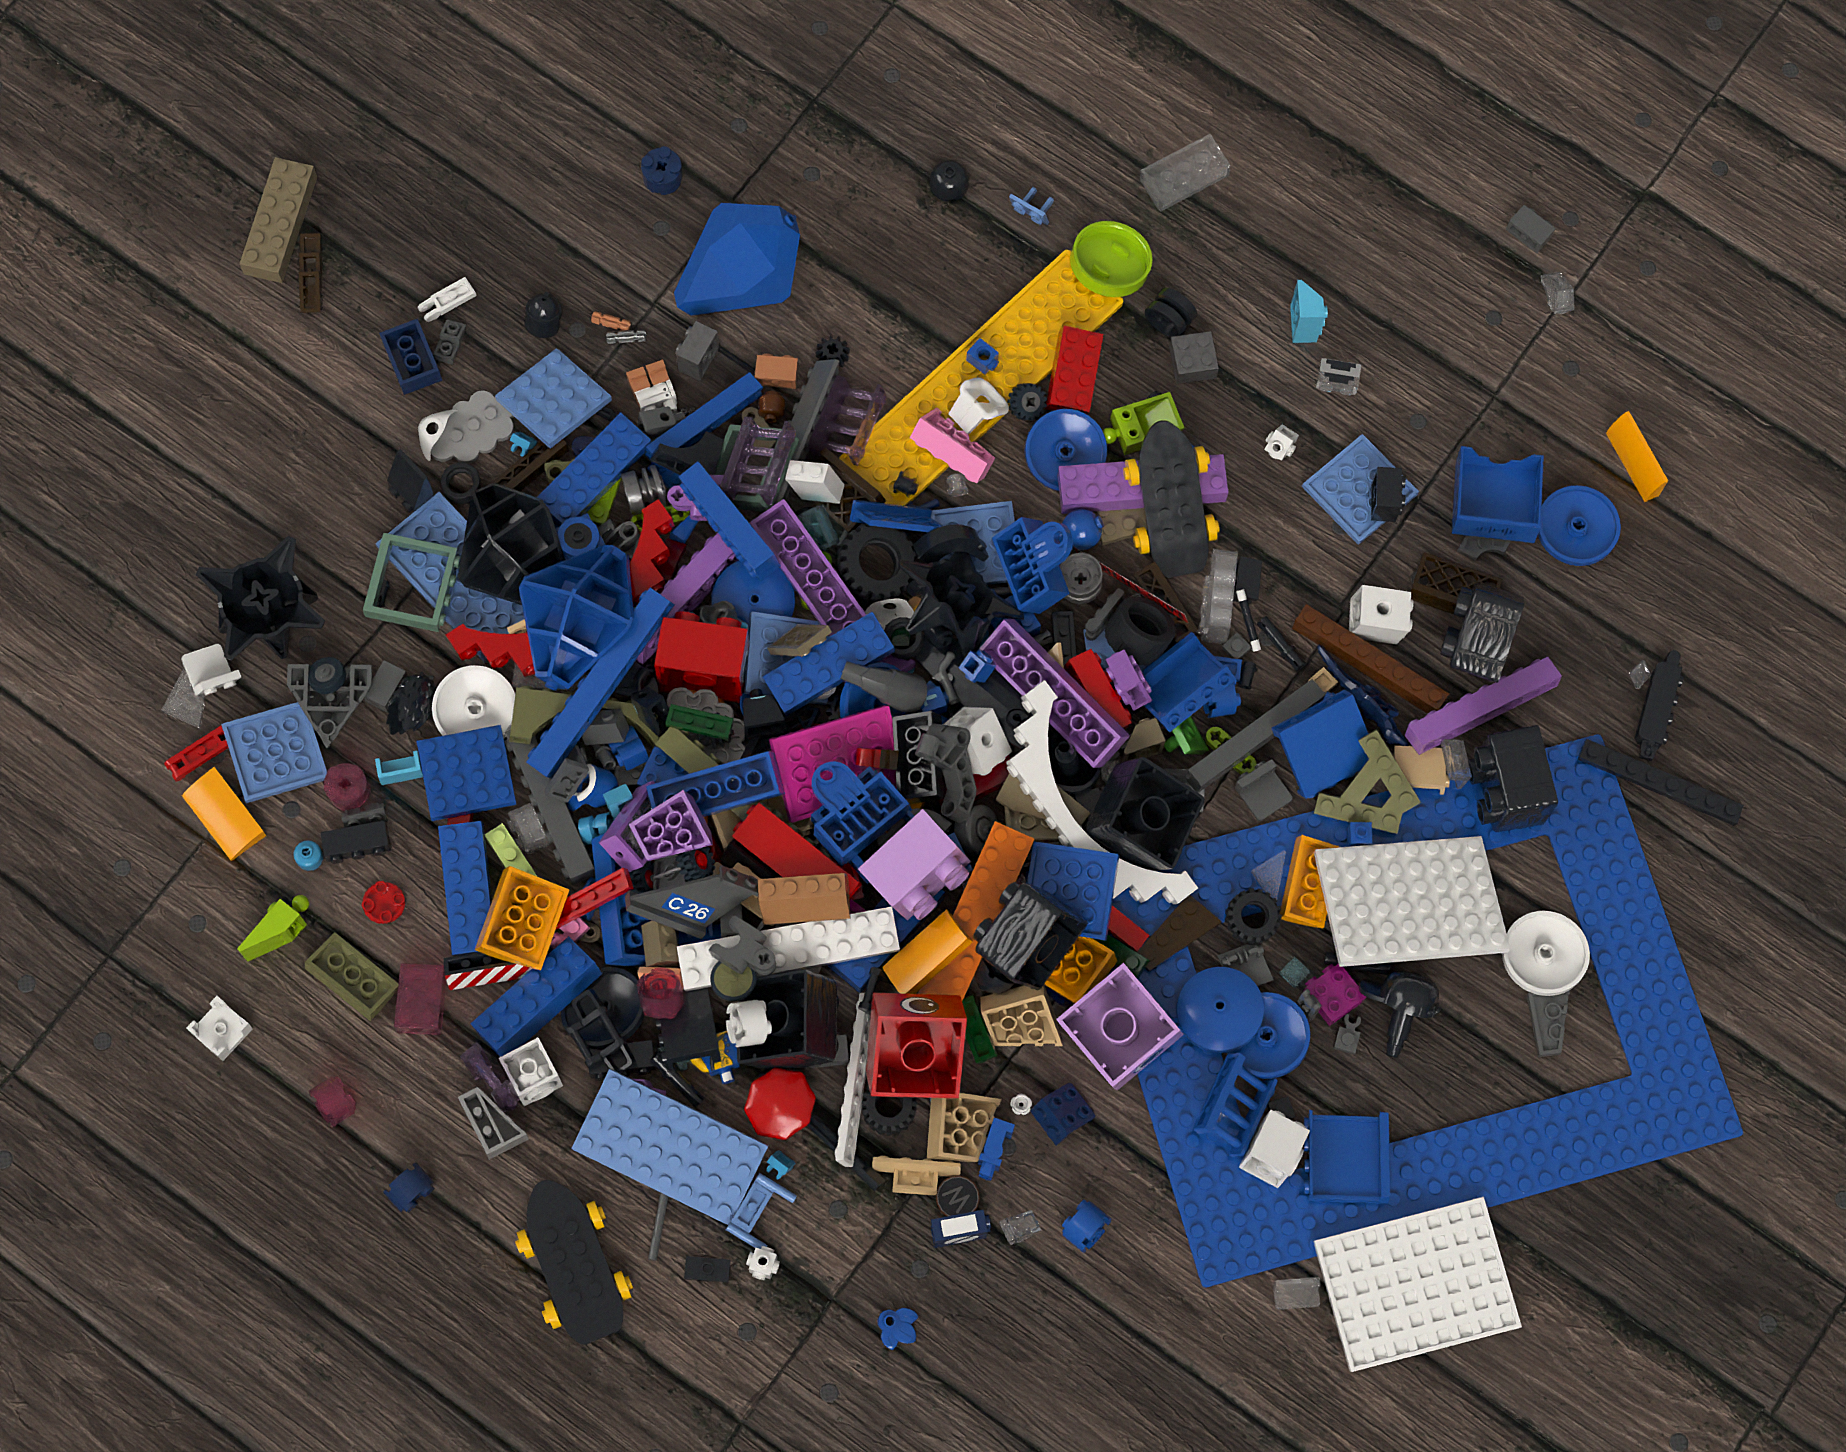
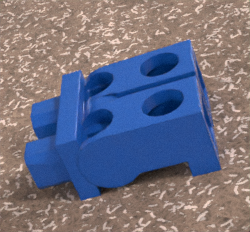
[978,1118,1015,1181]

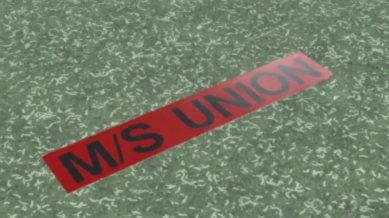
[1073,546,1188,623]

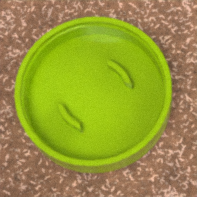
[1070,221,1152,297]

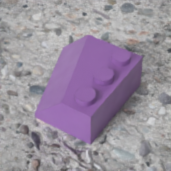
[629,790,713,861]

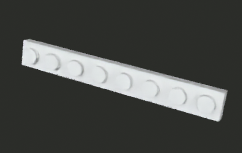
[835,993,872,1167]

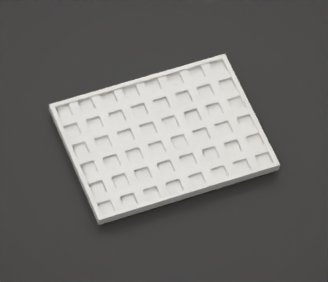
[1314,836,1510,967]
[1313,1197,1522,1372]

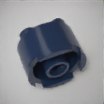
[641,146,683,195]
[383,1162,435,1213]

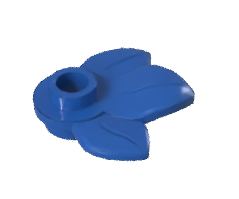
[877,1308,918,1350]

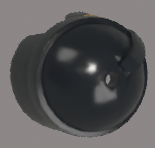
[524,291,562,338]

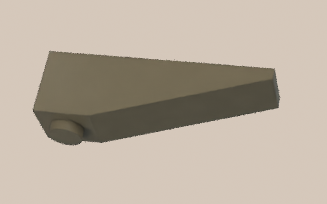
[996,773,1091,827]

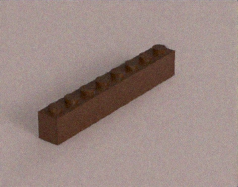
[1292,604,1449,714]

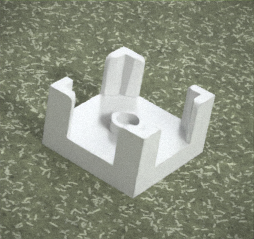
[187,996,253,1061]

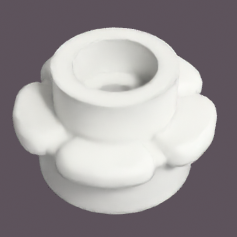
[1010,1094,1032,1115]

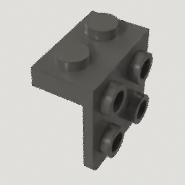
[1235,759,1292,821]

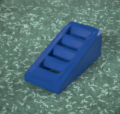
[669,515,699,544]

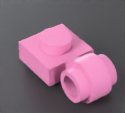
[550,917,590,950]

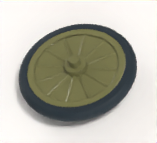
[710,961,757,1001]

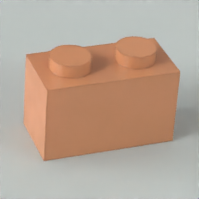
[755,353,798,389]

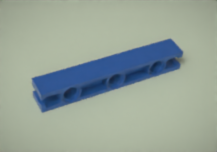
[645,372,763,470]

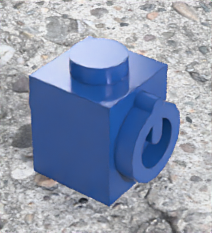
[959,649,996,683]

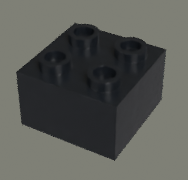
[1371,467,1406,522]

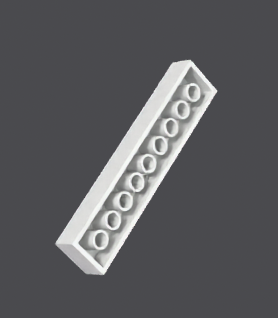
[677,907,900,991]

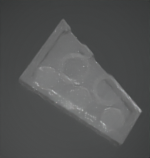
[161,667,205,729]

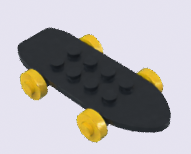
[1123,420,1220,578]
[515,1180,633,1345]

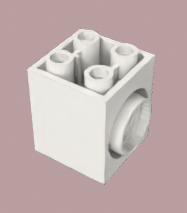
[1349,585,1413,645]
[943,707,1012,775]
[499,1038,563,1106]
[1239,1110,1310,1188]

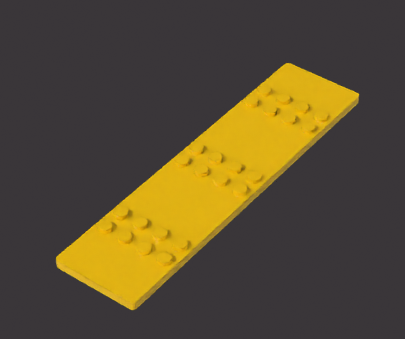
[839,250,1123,506]

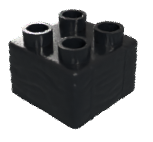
[1440,583,1525,683]
[1467,725,1558,832]
[1086,757,1205,871]
[973,882,1088,991]
[737,969,839,1070]

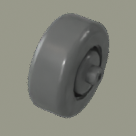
[954,804,998,856]

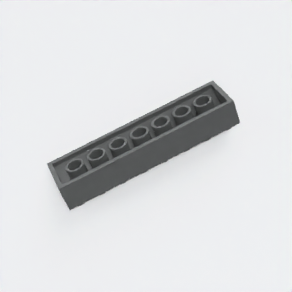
[758,359,840,513]

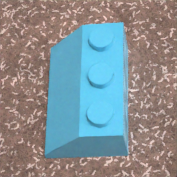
[1290,280,1328,343]

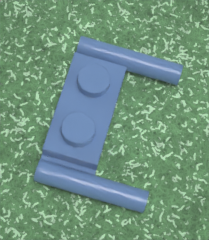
[726,1173,797,1249]

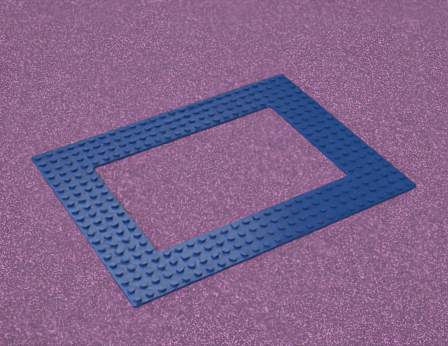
[1107,734,1743,1288]

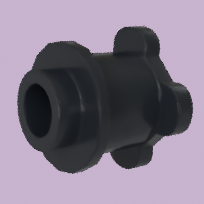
[893,471,919,498]

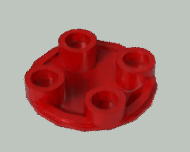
[362,881,405,924]

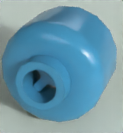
[293,840,323,871]

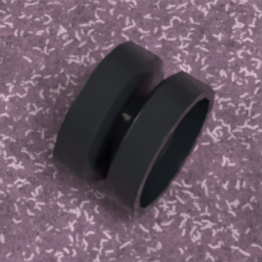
[1144,287,1197,338]

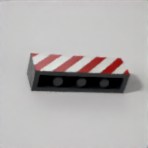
[444,952,532,990]

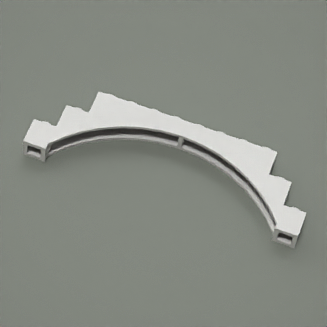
[1006,680,1198,905]

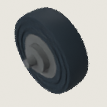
[308,657,346,694]

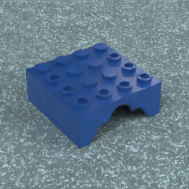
[1452,446,1544,543]

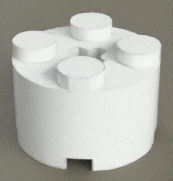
[726,1000,772,1047]

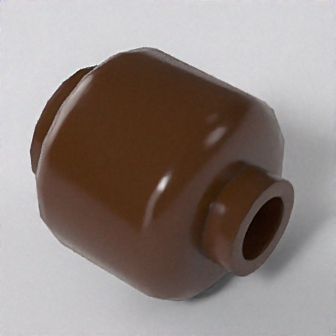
[758,391,785,423]

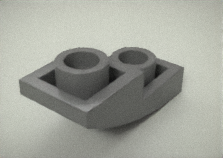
[433,319,466,365]

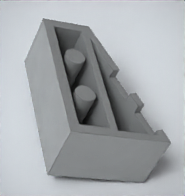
[458,1087,529,1160]

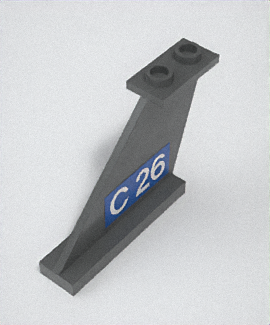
[625,865,759,939]

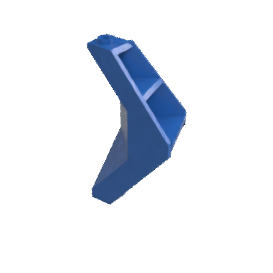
[674,203,800,316]
[519,545,634,691]

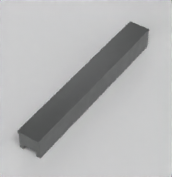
[1184,679,1326,793]

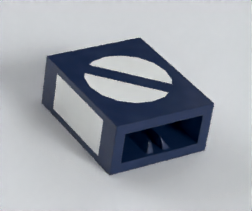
[930,1210,991,1248]

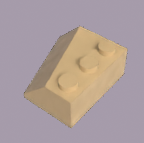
[980,985,1063,1046]
[927,1093,1002,1162]

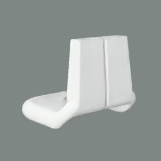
[949,377,1009,434]

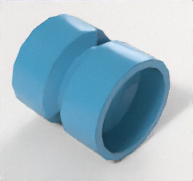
[578,812,614,845]

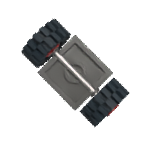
[629,846,715,894]

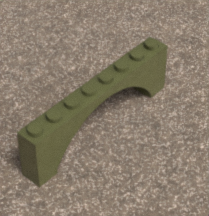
[509,686,661,749]

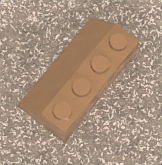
[758,873,851,925]

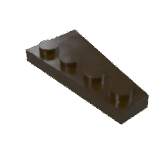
[1137,895,1222,972]

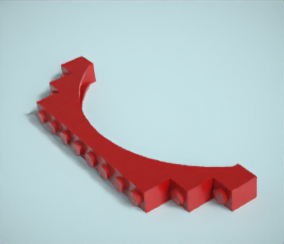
[446,499,674,677]

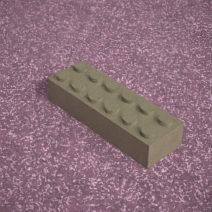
[239,157,317,283]

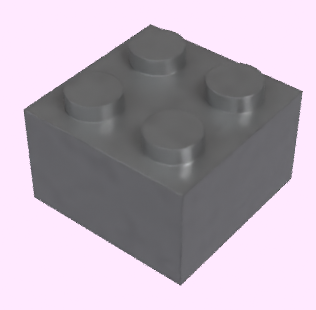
[675,321,719,381]
[1169,331,1219,384]

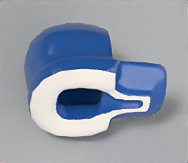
[566,764,619,812]

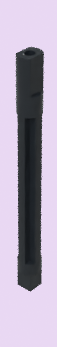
[757,1069,885,1191]

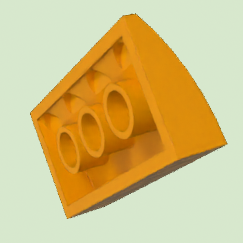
[1606,411,1668,502]
[182,767,266,861]
[1280,835,1339,929]
[882,909,973,994]

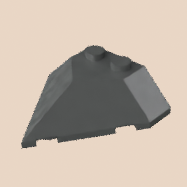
[287,664,372,749]

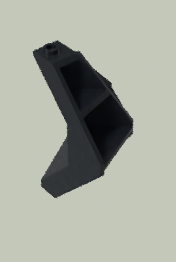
[458,483,565,605]

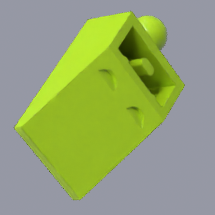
[1103,392,1184,455]
[237,895,309,961]

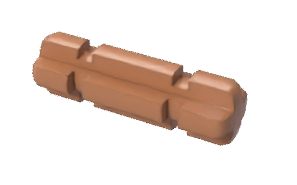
[591,311,631,331]

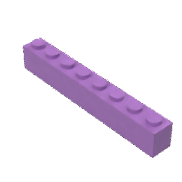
[1405,657,1562,755]

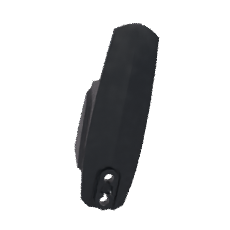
[914,634,1049,750]

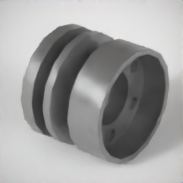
[621,465,666,516]
[1060,553,1103,604]

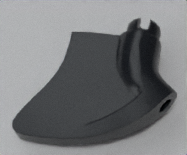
[614,661,655,696]

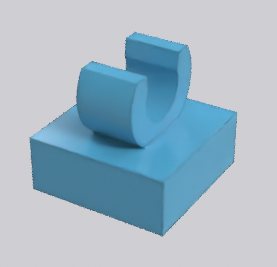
[510,432,537,457]
[766,1150,796,1180]

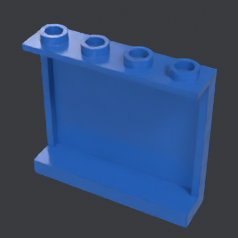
[1142,632,1236,733]
[1271,690,1369,799]
[1304,1110,1390,1204]

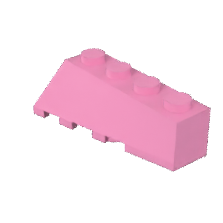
[910,408,995,483]

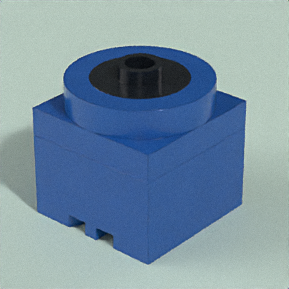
[556,513,605,560]

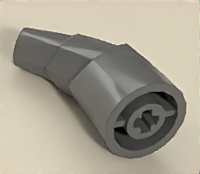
[840,661,927,714]

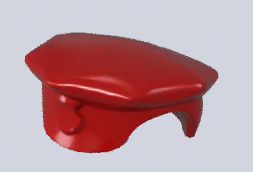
[744,1068,816,1140]

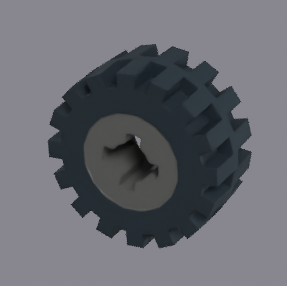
[1007,383,1047,420]

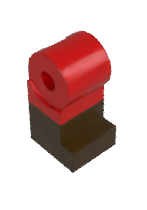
[855,748,899,770]

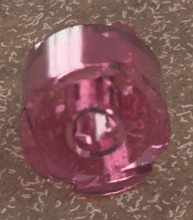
[324,763,370,811]
[637,968,684,1019]
[308,1076,356,1128]

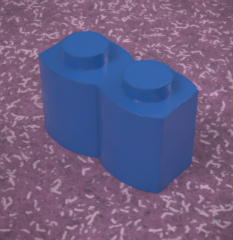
[608,725,649,771]

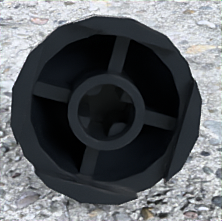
[930,160,969,201]
[974,957,1014,994]

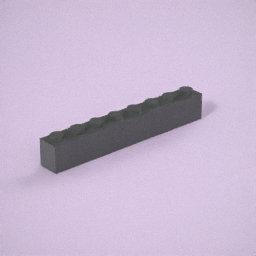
[504,730,595,885]

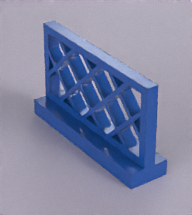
[849,500,943,532]

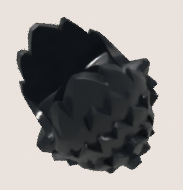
[386,671,436,735]

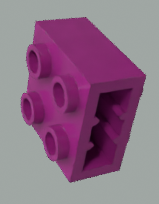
[1303,963,1366,1027]

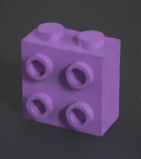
[1105,650,1152,710]

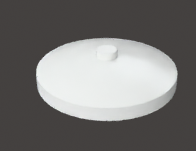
[432,666,515,739]
[1502,911,1590,996]

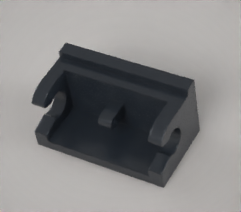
[1230,556,1262,604]

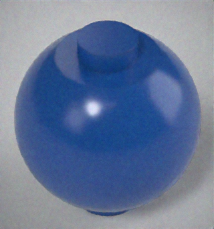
[1058,509,1104,551]

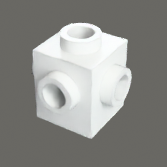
[1264,424,1299,460]
[746,1246,780,1280]

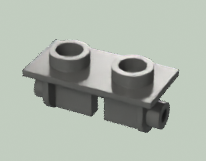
[341,802,388,828]

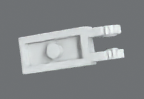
[418,277,476,322]

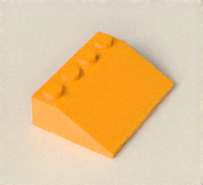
[475,866,570,971]
[1044,936,1117,1003]

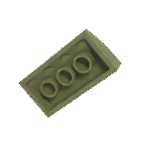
[305,932,400,1021]

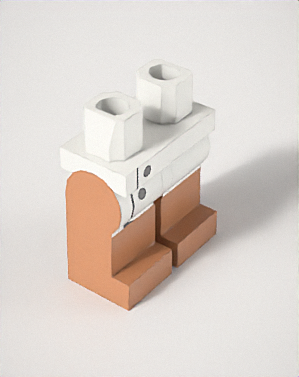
[626,360,677,414]

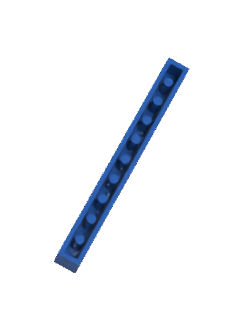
[526,587,675,779]

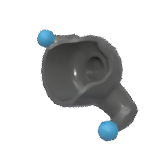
[690,601,749,630]

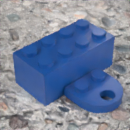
[992,517,1073,614]
[811,761,909,867]

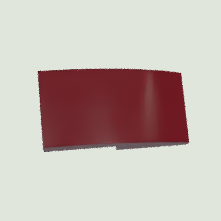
[655,539,686,583]

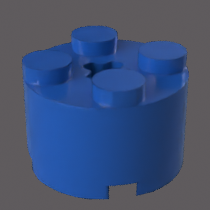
[1202,674,1241,718]
[1062,1200,1111,1253]

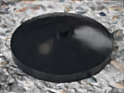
[561,967,647,1049]

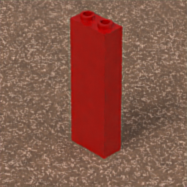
[732,802,862,899]

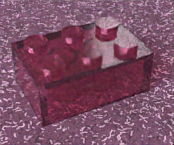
[394,963,446,1035]

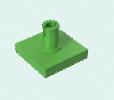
[1164,716,1209,755]

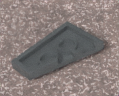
[1526,990,1570,1057]

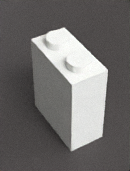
[785,460,844,504]

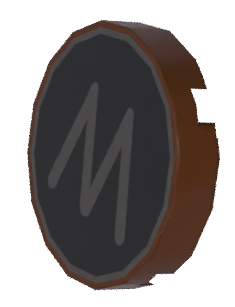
[936,1176,980,1217]

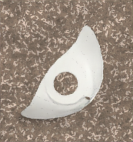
[418,410,457,461]
[865,598,914,632]

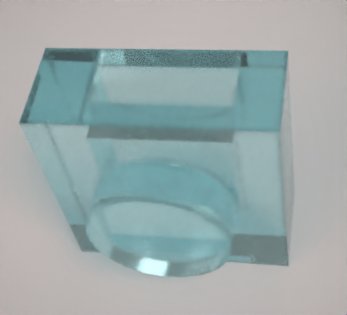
[1279,957,1310,988]

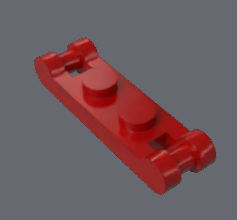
[164,725,228,781]

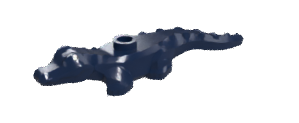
[1317,644,1409,746]

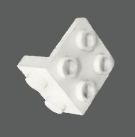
[181,644,241,696]

